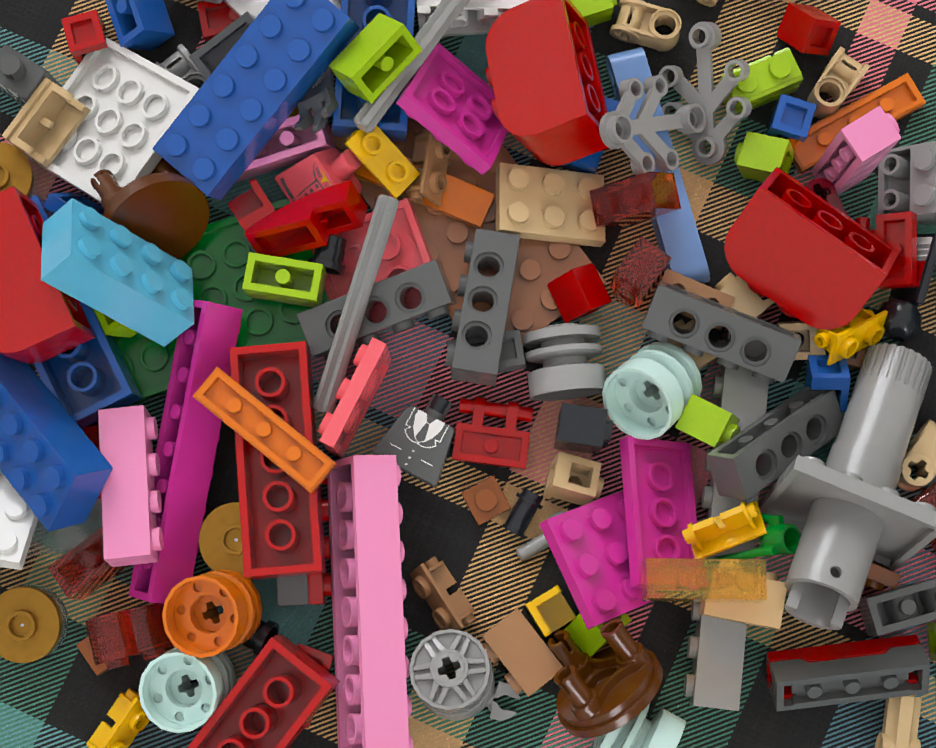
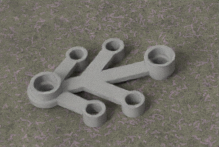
[659,22,752,165]
[599,75,707,176]

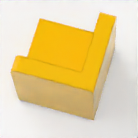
[525,585,576,637]

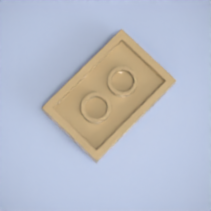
[496,162,606,247]

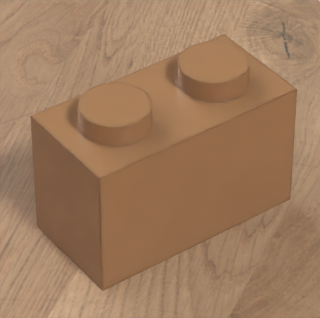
[482,607,563,697]

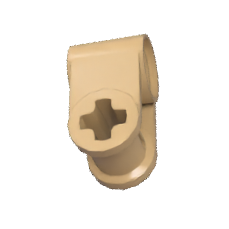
[609,0,682,52]
[807,46,871,119]
[897,419,936,491]

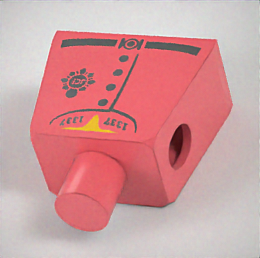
[274,147,362,203]

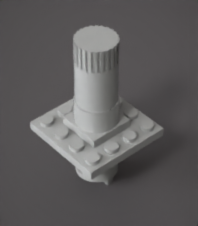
[758,343,936,630]

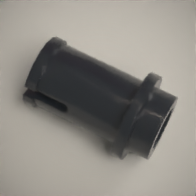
[502,488,543,538]

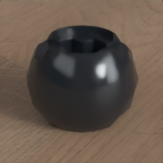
[875,298,922,342]

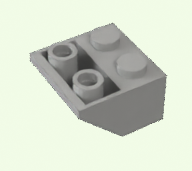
[878,141,936,225]

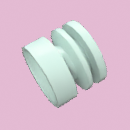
[602,342,702,440]
[138,648,236,733]
[593,703,686,748]

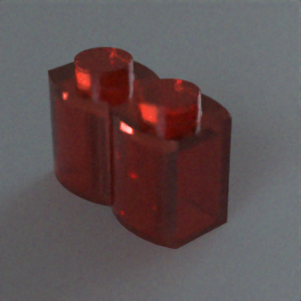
[85,603,174,670]

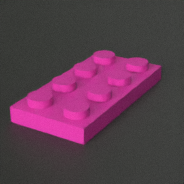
[619,436,703,592]

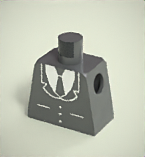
[0,44,62,106]
[372,394,455,489]

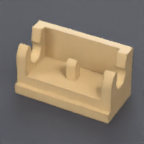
[2,77,91,169]

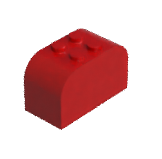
[485,0,608,166]
[724,166,899,330]
[0,186,95,364]

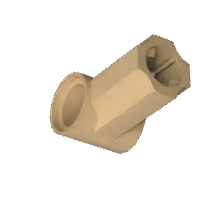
[875,696,922,748]

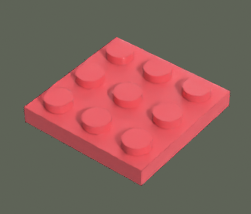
[311,198,433,323]
[318,337,392,459]

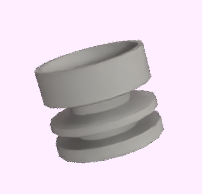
[523,323,606,401]
[409,629,495,721]

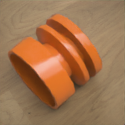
[162,569,263,658]

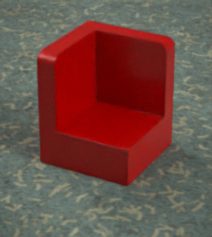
[777,2,841,56]
[61,9,108,65]
[228,178,275,232]
[547,263,612,323]

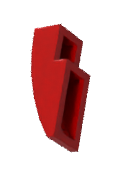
[244,180,368,257]

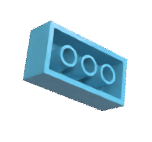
[41,198,194,347]

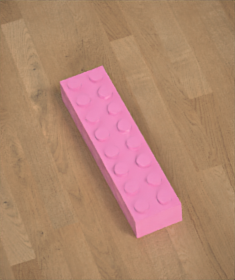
[327,455,414,748]

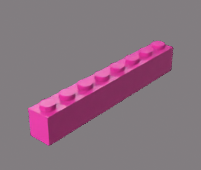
[128,300,243,604]

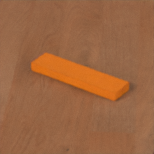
[788,73,926,174]
[354,156,495,229]
[193,367,337,494]

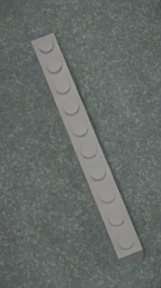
[683,330,769,711]

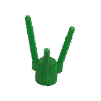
[705,506,801,566]

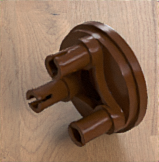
[91,158,210,260]
[547,619,663,738]

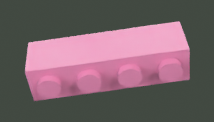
[811,106,902,196]
[98,405,164,567]

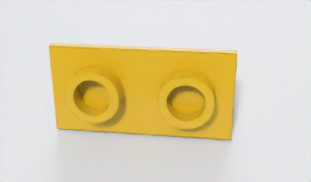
[345,126,420,199]
[814,308,888,366]
[682,500,767,562]
[86,688,149,748]

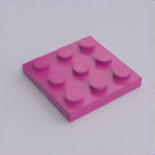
[396,43,508,175]
[539,491,676,629]

